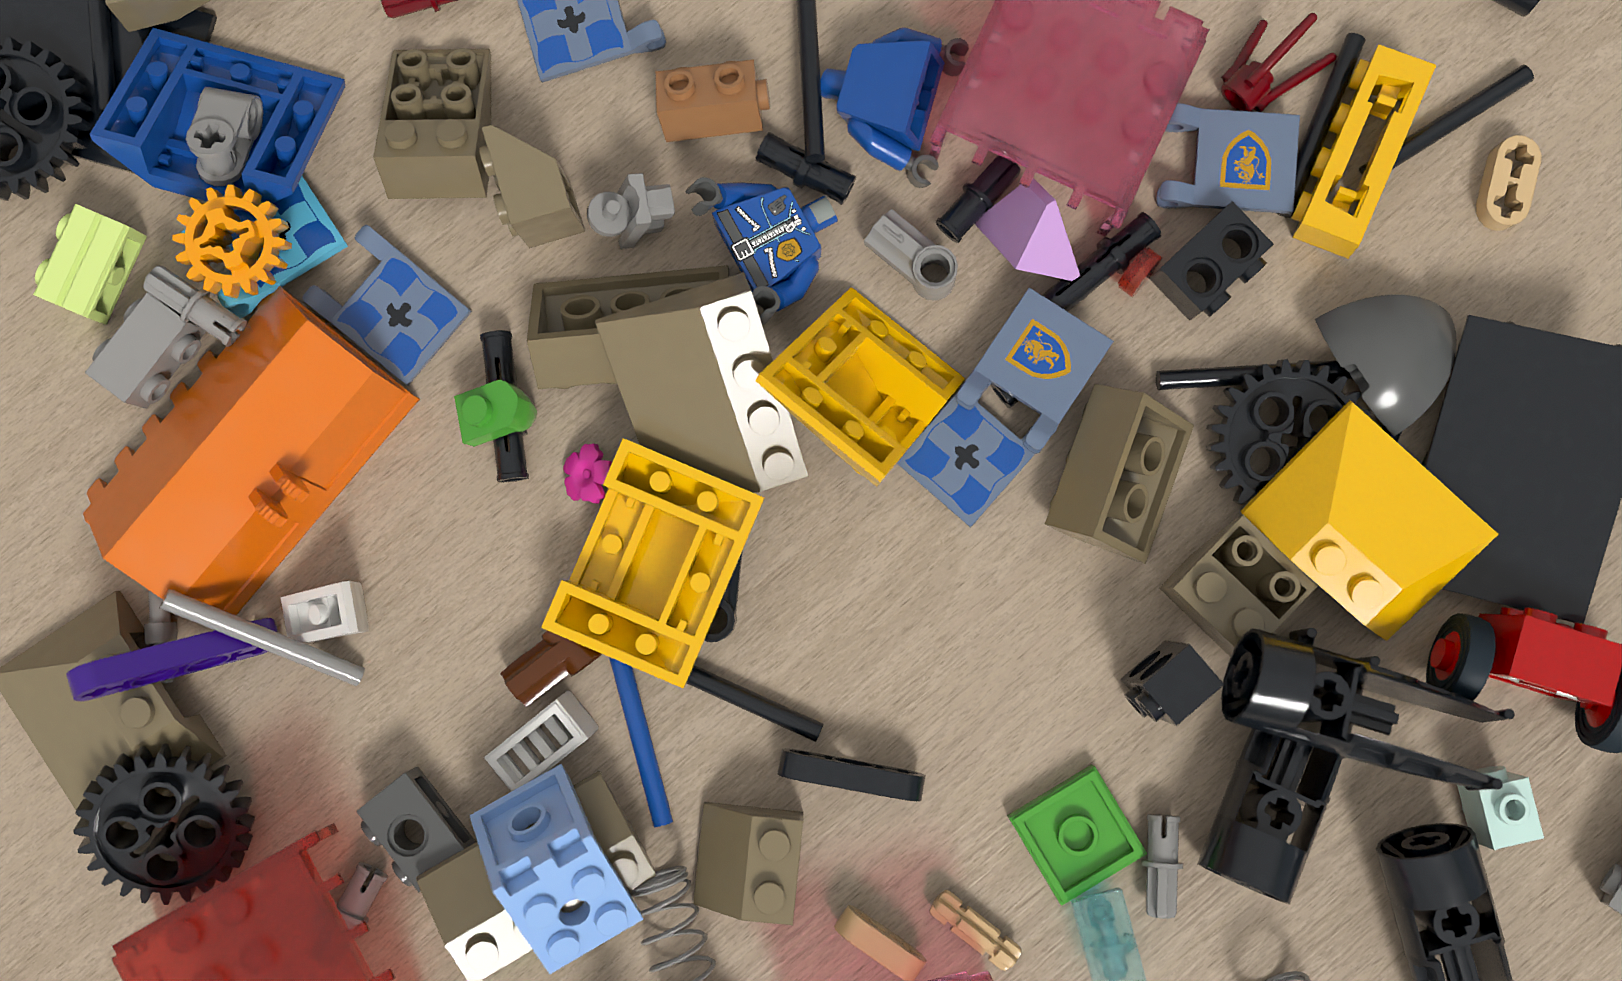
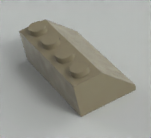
[527,265,729,389]
[416,771,657,981]

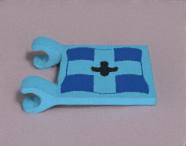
[181,176,348,318]

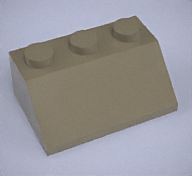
[1045,384,1194,564]

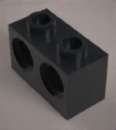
[1149,201,1274,321]
[1121,641,1225,726]

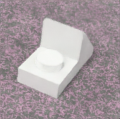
[280,581,369,644]

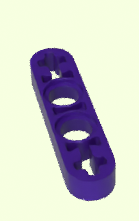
[66,618,279,701]

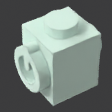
[1457,766,1544,850]

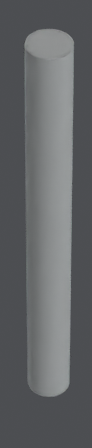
[160,589,365,686]

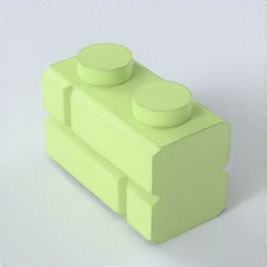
[33,204,147,325]

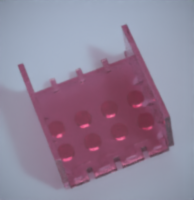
[929,0,1210,237]

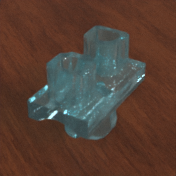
[1070,887,1146,981]

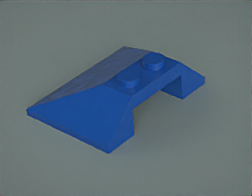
[90,28,346,213]

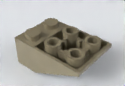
[373,48,491,199]

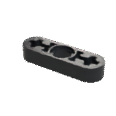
[778,748,926,802]

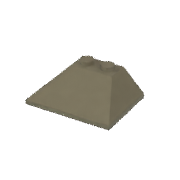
[0,591,227,826]

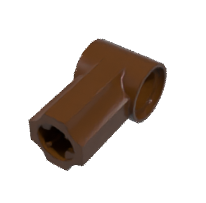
[500,630,602,707]

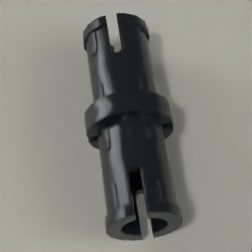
[755,132,857,205]

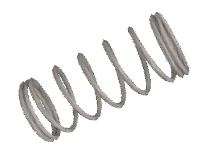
[629,866,716,981]

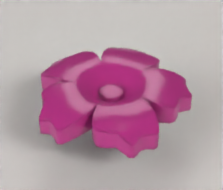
[563,443,612,504]

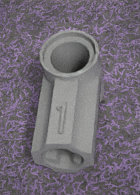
[864,209,958,301]

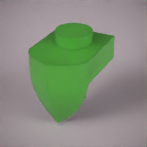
[454,380,537,447]

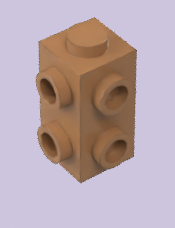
[655,59,770,142]

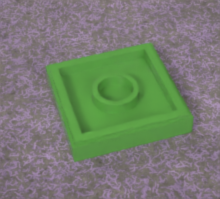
[1007,764,1147,906]

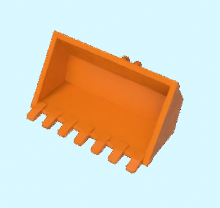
[83,286,420,616]

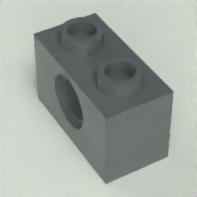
[356,767,476,892]

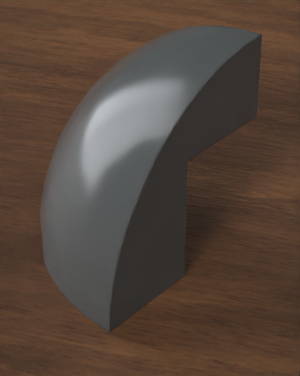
[1315,295,1457,436]

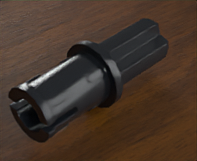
[936,154,1021,243]

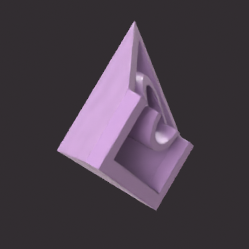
[975,177,1080,281]

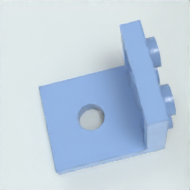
[469,764,643,974]

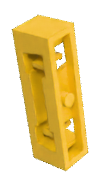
[1291,44,1436,259]

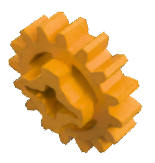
[172,185,292,298]

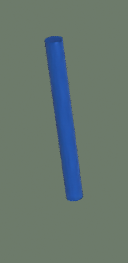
[609,657,673,827]

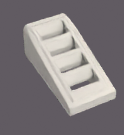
[484,690,598,792]

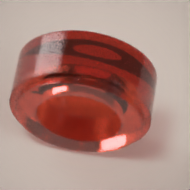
[1118,247,1163,297]

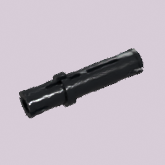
[1042,212,1162,312]
[480,330,529,483]

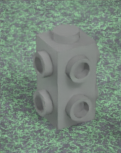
[85,292,206,409]

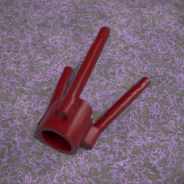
[1220,13,1337,112]

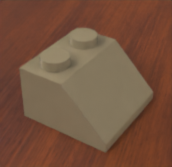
[693,802,804,926]

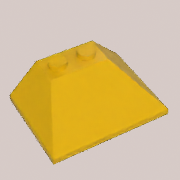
[755,287,966,487]
[1241,400,1499,641]
[541,438,765,688]

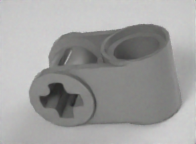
[186,87,263,186]

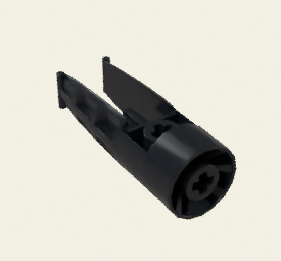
[1197,628,1380,905]
[1221,628,1515,791]
[1376,823,1514,981]

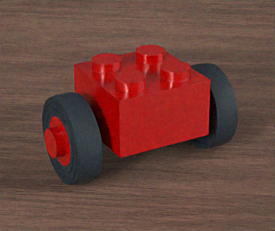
[1426,607,1622,754]

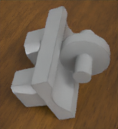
[587,173,675,249]

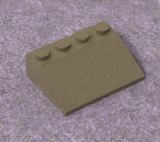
[595,272,809,493]

